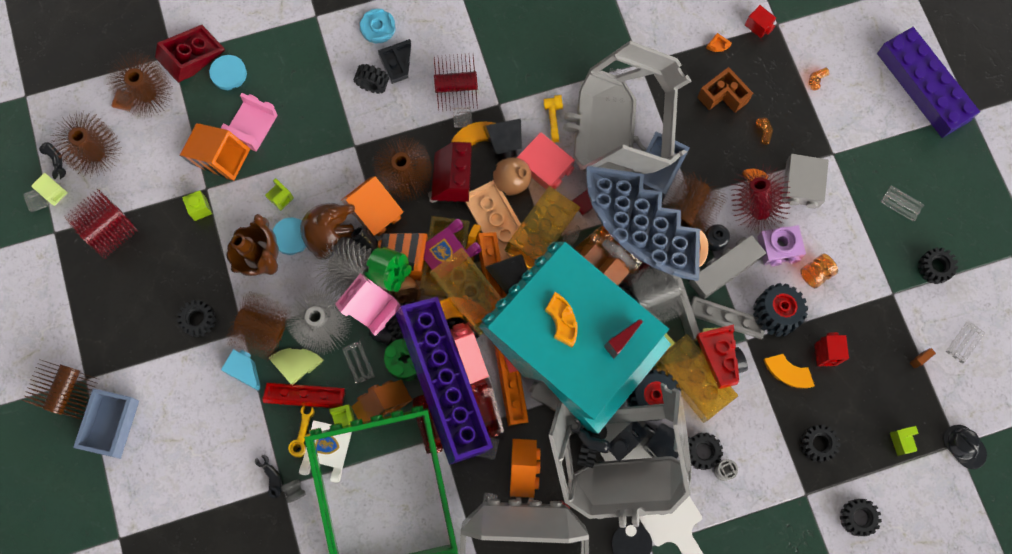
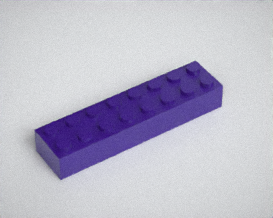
[396,296,493,465]

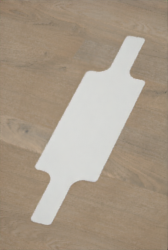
[600,421,703,554]

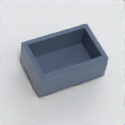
[643,131,690,202]
[73,388,139,459]

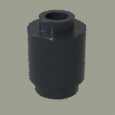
[351,226,378,254]
[369,324,398,346]

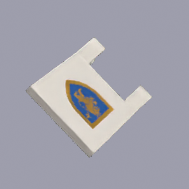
[299,420,352,483]

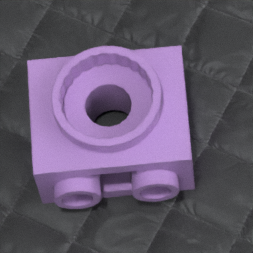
[757,225,806,267]

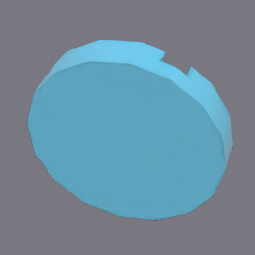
[360,9,396,44]
[209,55,247,90]
[273,217,306,255]

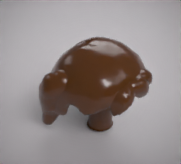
[300,203,355,260]
[226,214,279,276]

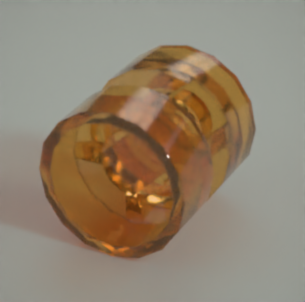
[800,253,838,289]

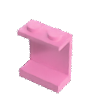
[221,93,278,152]
[335,273,401,336]

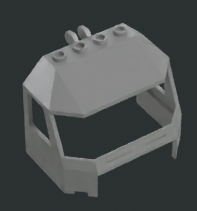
[563,40,692,174]
[549,383,692,528]
[460,497,589,554]

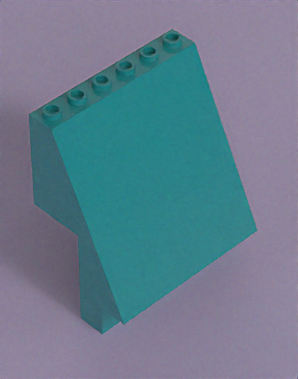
[479,242,671,434]

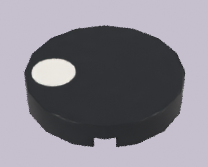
[611,523,652,554]

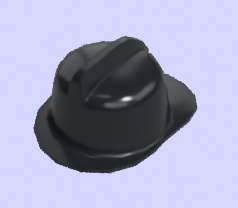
[943,425,987,469]

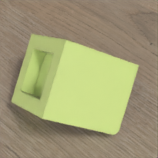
[32,173,68,206]

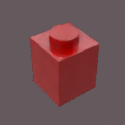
[745,5,776,38]

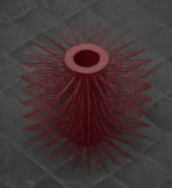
[434,54,478,111]
[731,164,790,234]
[64,189,135,258]

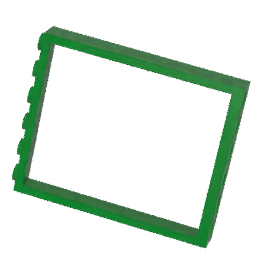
[304,405,459,554]

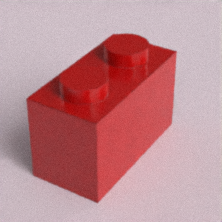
[815,332,849,367]

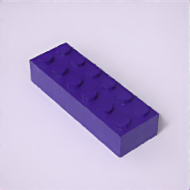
[877,26,980,138]

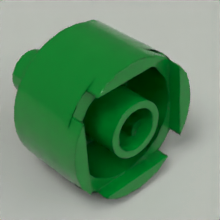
[365,246,412,292]
[384,338,418,381]

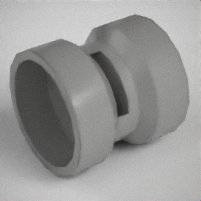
[714,459,738,481]

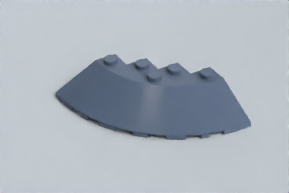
[586,166,700,281]

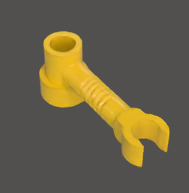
[544,95,563,143]
[288,406,315,458]

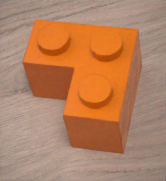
[510,439,540,498]

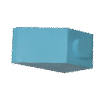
[221,349,261,391]

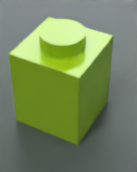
[182,190,213,221]

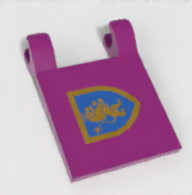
[424,219,481,280]

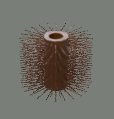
[106,52,173,117]
[50,110,122,178]
[374,135,433,201]
[662,171,727,236]
[227,292,292,361]
[22,359,100,419]

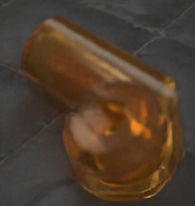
[809,67,830,90]
[756,117,773,145]

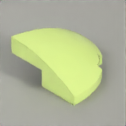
[269,348,324,386]

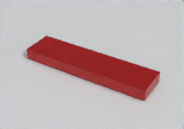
[263,383,345,408]

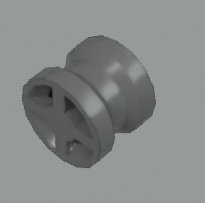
[281,479,306,503]

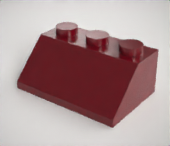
[431,142,472,202]

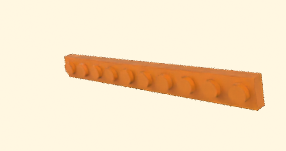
[477,232,529,426]

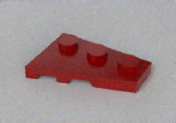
[696,324,739,389]

